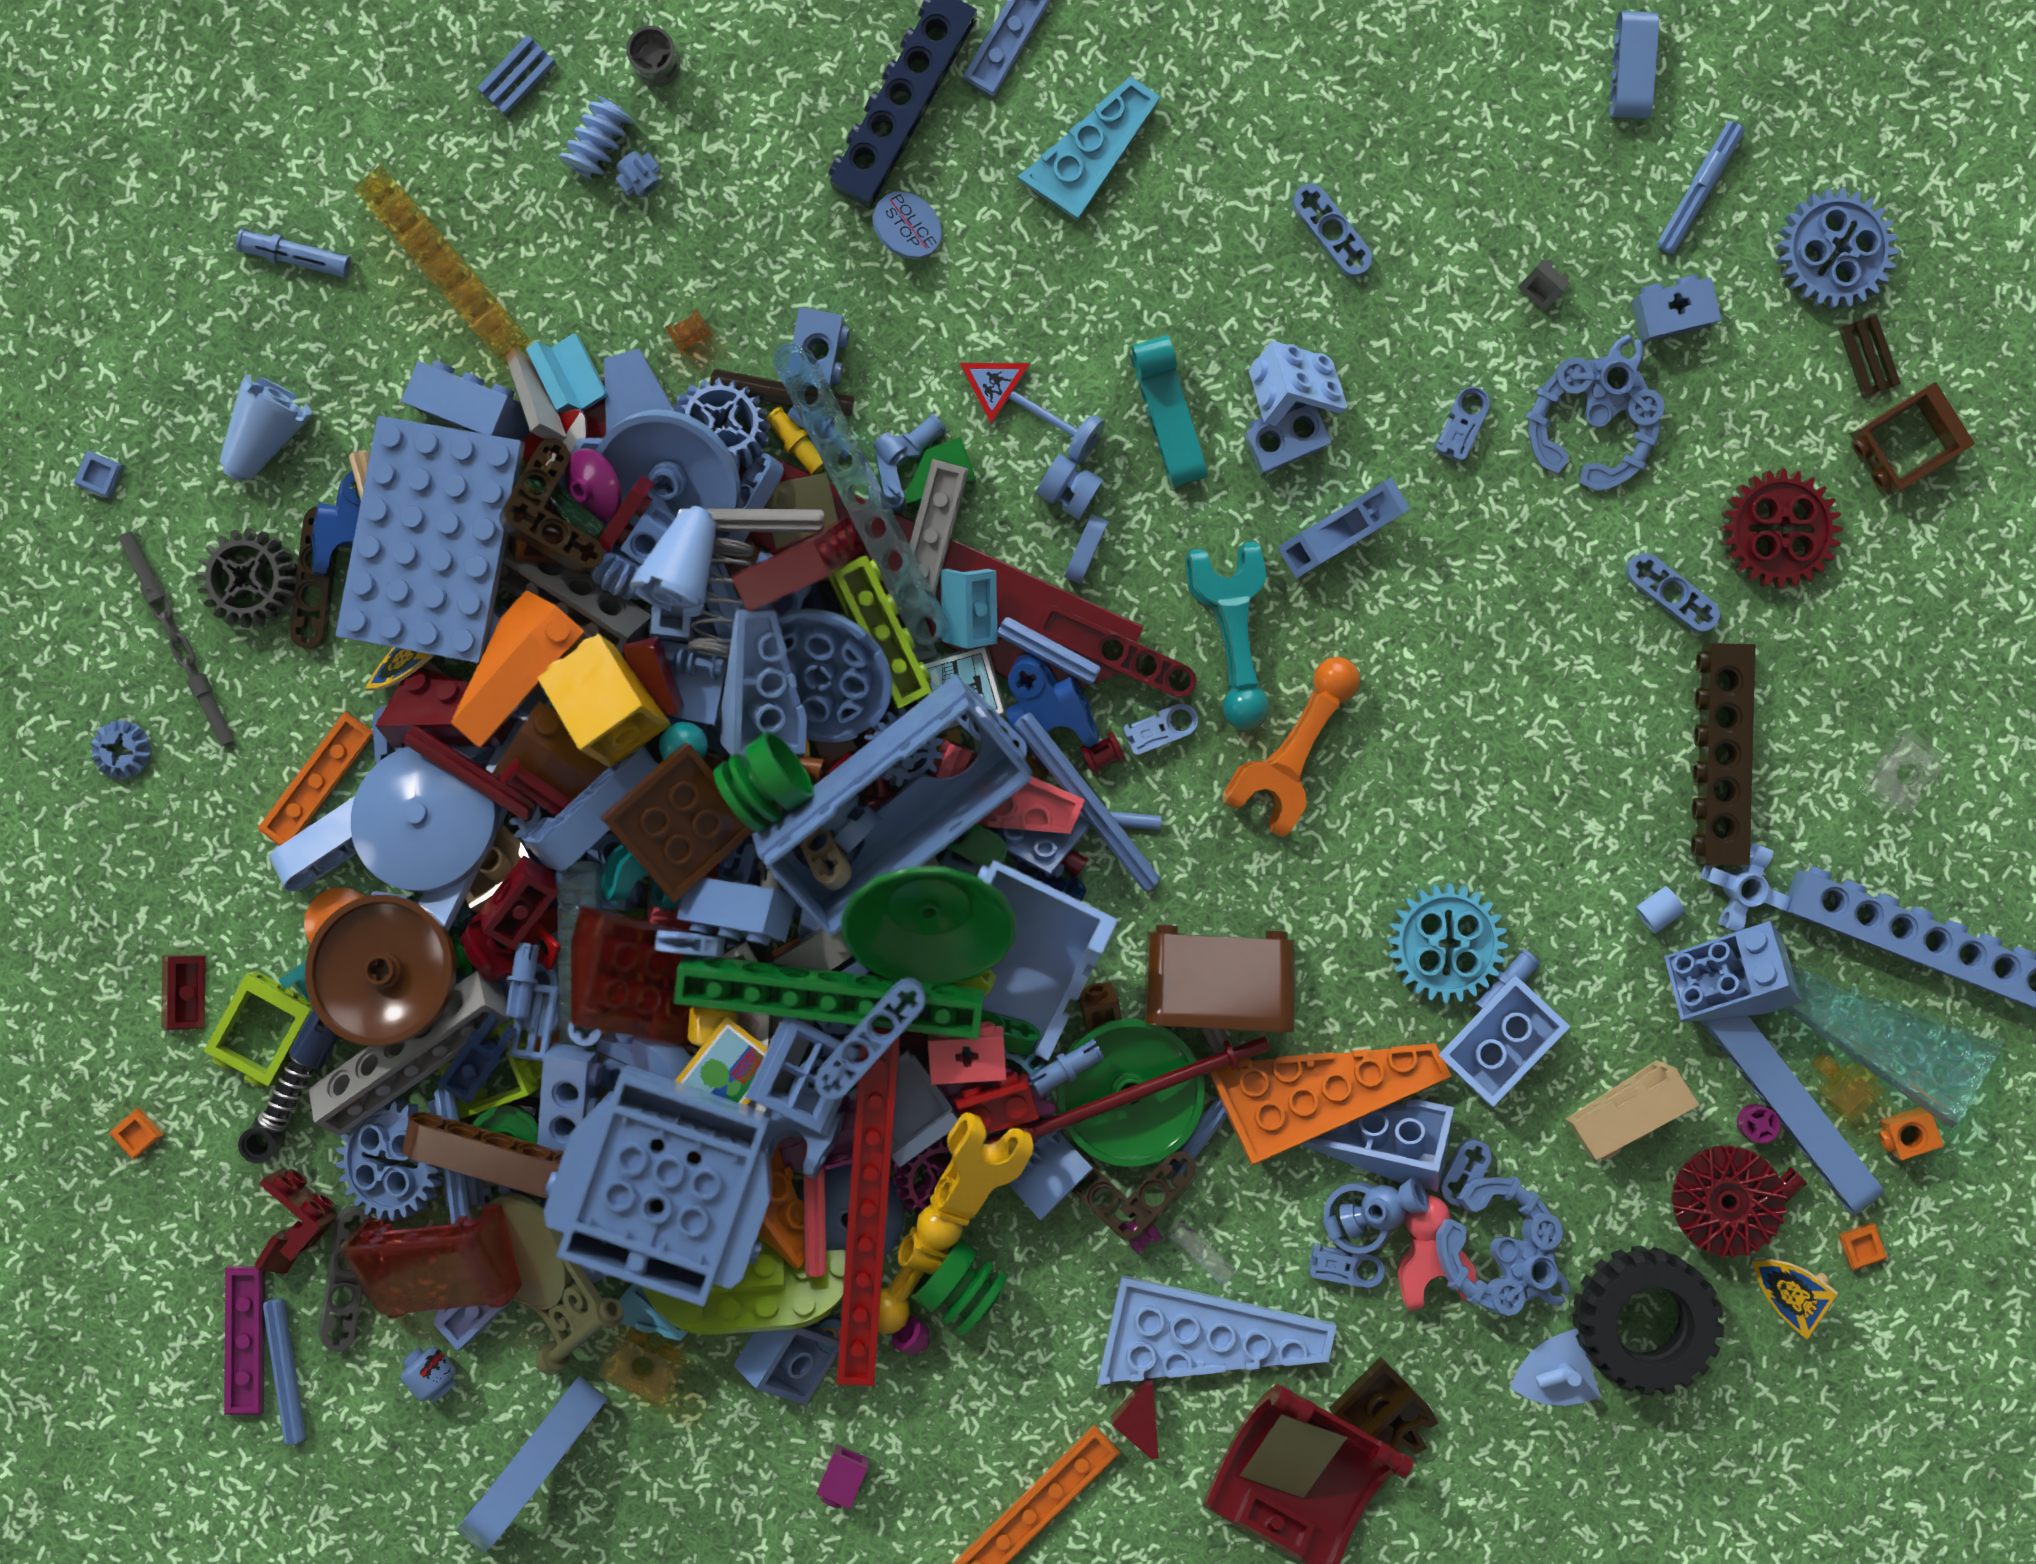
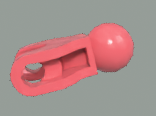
[1397,1195,1477,1311]

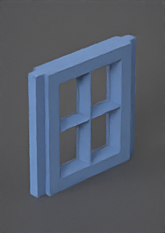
[745,1016,860,1136]

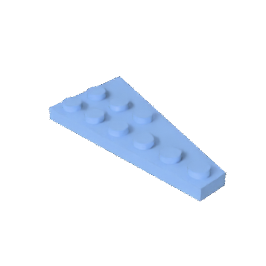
[1097,1275,1337,1385]

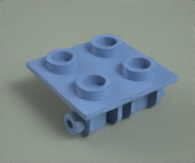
[660,640,729,725]
[994,817,1091,878]
[1008,1117,1093,1221]

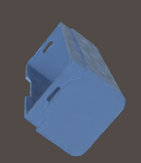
[752,674,1032,937]

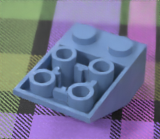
[1664,921,1801,1022]

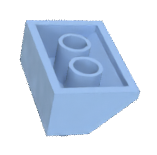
[1438,975,1571,1107]

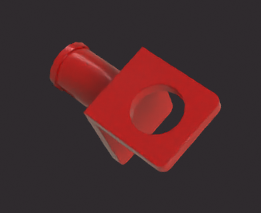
[522,901,571,971]

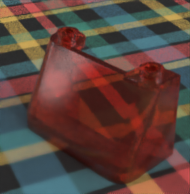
[340,1205,522,1318]

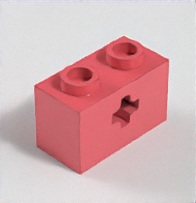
[928,1022,1006,1085]

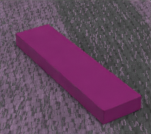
[224,1266,265,1415]

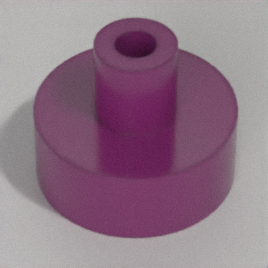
[892,1316,930,1356]

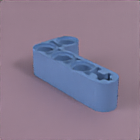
[522,745,659,871]

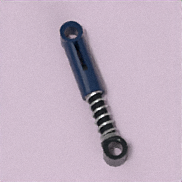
[238,1007,339,1164]

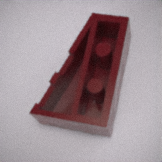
[375,667,519,748]

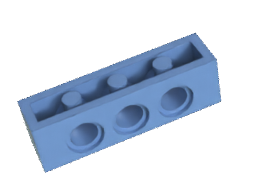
[537,1043,602,1152]

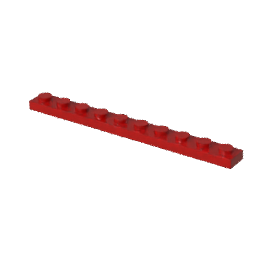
[837,1027,900,1386]

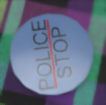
[872,191,942,260]

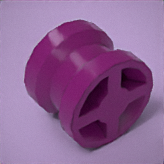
[1736,1103,1781,1143]
[1121,1216,1163,1255]

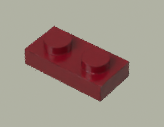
[598,475,655,552]

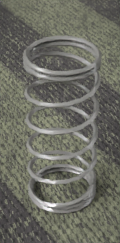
[687,538,755,659]

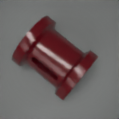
[1079,731,1126,777]

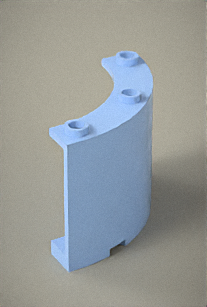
[978,860,1118,1061]

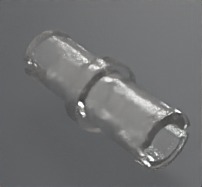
[1167,1219,1236,1286]

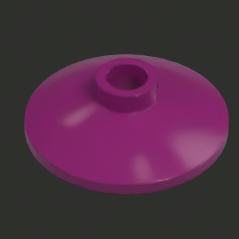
[564,448,621,522]

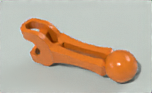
[1223,657,1360,837]

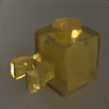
[1811,1053,1885,1122]

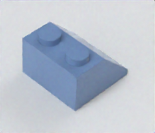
[733,1323,839,1405]

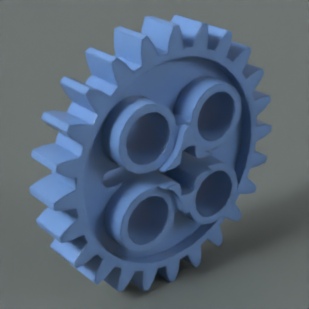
[1775,188,1899,310]
[336,1099,444,1221]

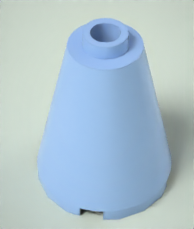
[219,374,313,481]
[630,506,717,617]

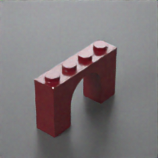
[732,516,863,612]

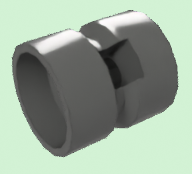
[626,25,680,87]

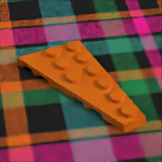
[1208,1043,1452,1167]

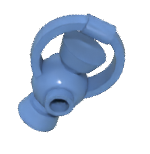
[1322,1177,1429,1254]

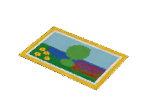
[675,1016,768,1105]

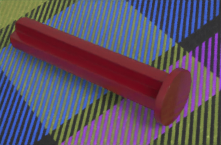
[499,758,572,817]

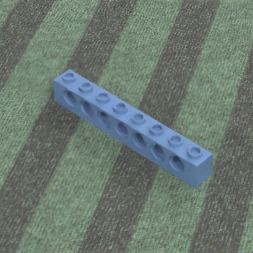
[1781,866,2036,1010]

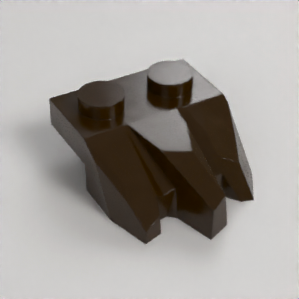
[1329,1356,1438,1454]

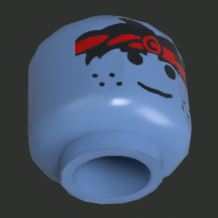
[400,1346,456,1403]

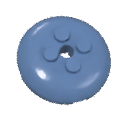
[777,609,892,743]

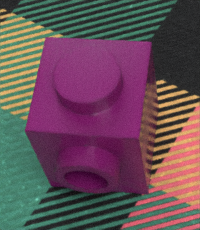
[816,1444,870,1509]

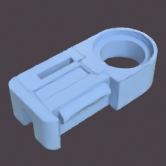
[1123,704,1198,755]

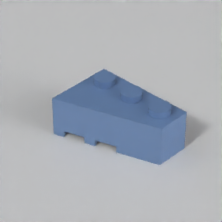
[401,360,531,441]
[677,878,796,946]

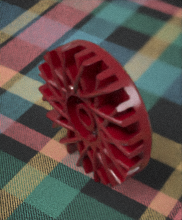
[1671,1145,1787,1258]

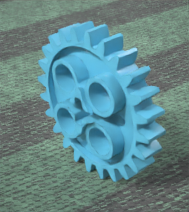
[1386,883,1508,1003]

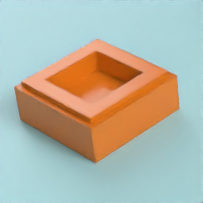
[109,1107,164,1160]
[1837,1222,1887,1271]

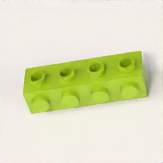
[828,556,932,708]

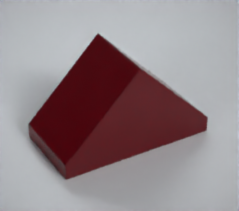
[1110,1378,1159,1459]

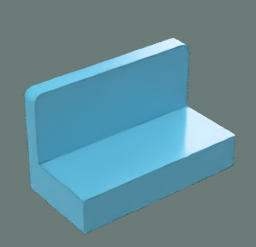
[526,334,607,413]
[940,569,998,649]

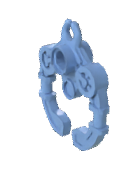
[1525,334,1665,491]
[1436,1177,1570,1316]

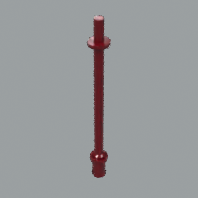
[987,1035,1270,1148]

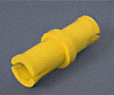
[765,407,830,475]

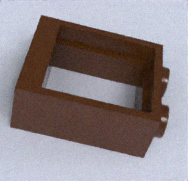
[1850,382,1975,495]

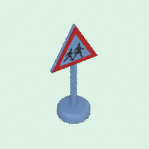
[959,363,1105,465]

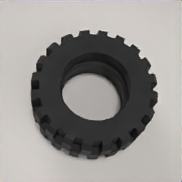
[1572,1246,1724,1396]

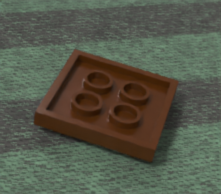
[599,742,754,903]

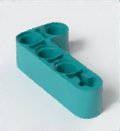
[1130,335,1208,488]

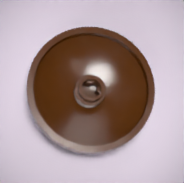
[305,895,457,1047]

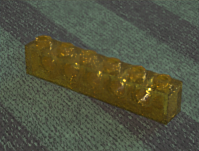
[352,164,532,365]

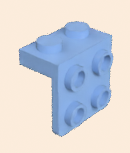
[1249,340,1347,426]

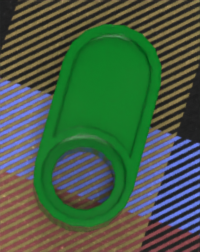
[946,823,1007,868]

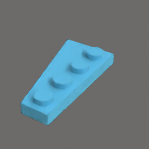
[1017,76,1160,221]

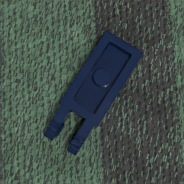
[437,1013,517,1104]

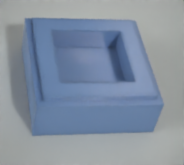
[73,450,125,499]

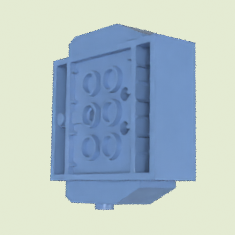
[544,1065,773,1307]

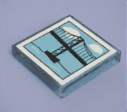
[923,646,1007,735]

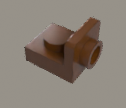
[1078,982,1122,1033]

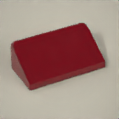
[622,636,684,715]
[161,955,205,1030]

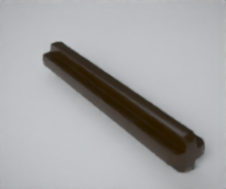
[710,369,854,416]

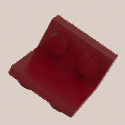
[259,1168,338,1261]

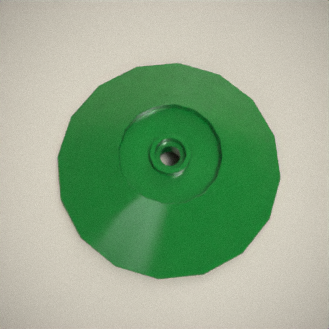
[841,867,1016,985]

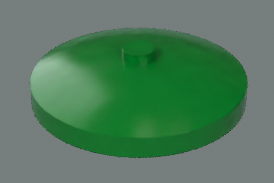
[1056,1018,1205,1167]

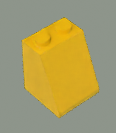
[537,634,671,768]

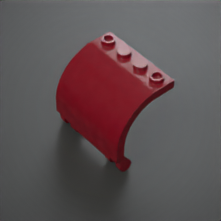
[1202,1384,1414,1564]

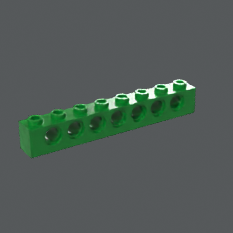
[674,954,984,1039]

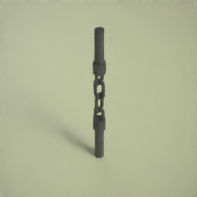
[118,531,235,747]

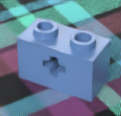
[1631,275,1721,343]

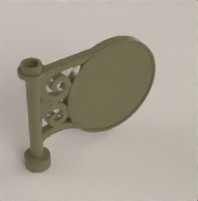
[479,1193,623,1375]

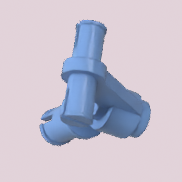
[873,414,947,514]

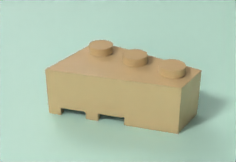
[1565,1060,1699,1161]

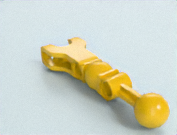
[878,1113,1033,1334]

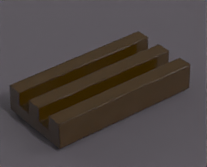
[1838,315,1901,397]

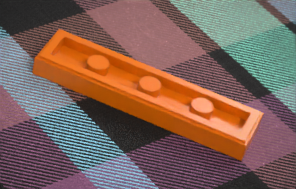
[257,711,373,846]

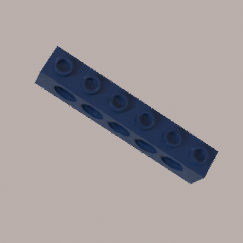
[828,0,977,210]

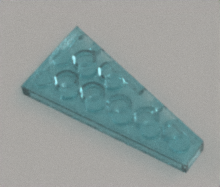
[1783,965,2004,1129]

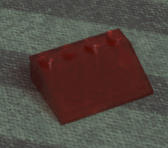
[571,905,728,1047]

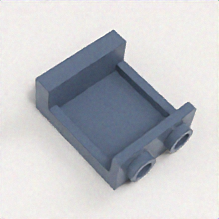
[847,1046,960,1167]

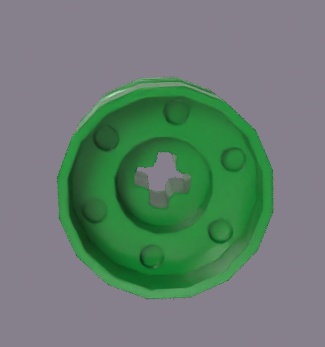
[713,731,814,833]
[911,1237,1008,1337]

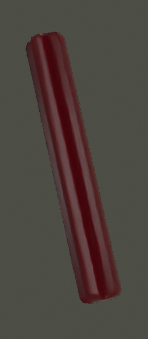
[404,726,537,820]

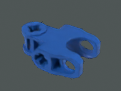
[311,471,361,576]
[1006,653,1100,768]

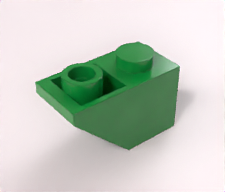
[904,437,976,510]

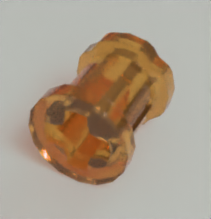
[665,308,713,355]

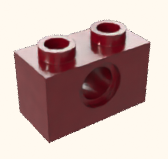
[480,854,558,950]

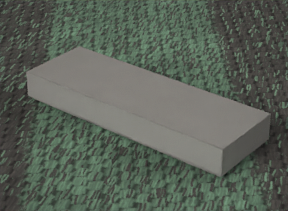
[506,348,567,442]

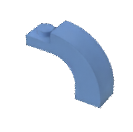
[1277,477,1411,579]
[597,1025,692,1081]

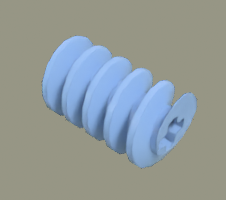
[558,96,634,180]

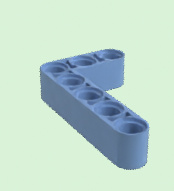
[455,1375,608,1553]

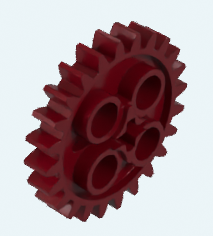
[1719,469,1843,589]

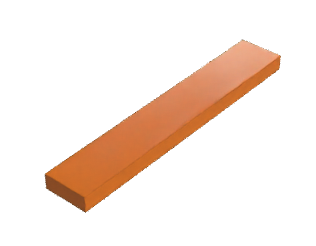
[952,1424,1121,1564]

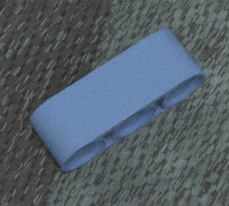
[1609,10,1659,120]

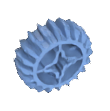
[671,377,770,472]

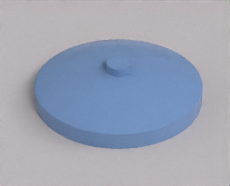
[596,410,740,543]
[350,747,499,893]

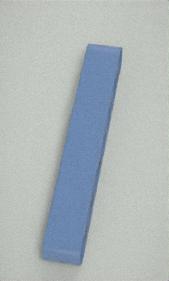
[1700,1016,1884,1216]

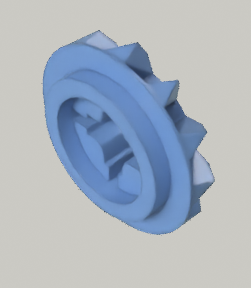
[90,721,151,779]

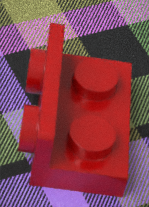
[955,1072,1039,1135]

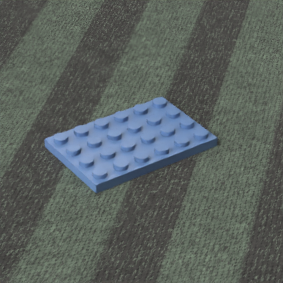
[335,415,525,663]

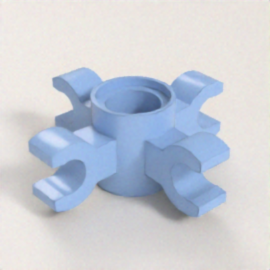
[1700,842,1792,932]

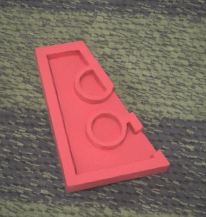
[976,776,1086,834]

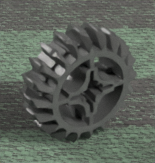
[196,528,297,628]

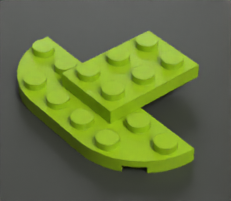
[642,1235,846,1335]

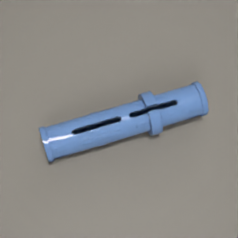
[236,228,351,279]

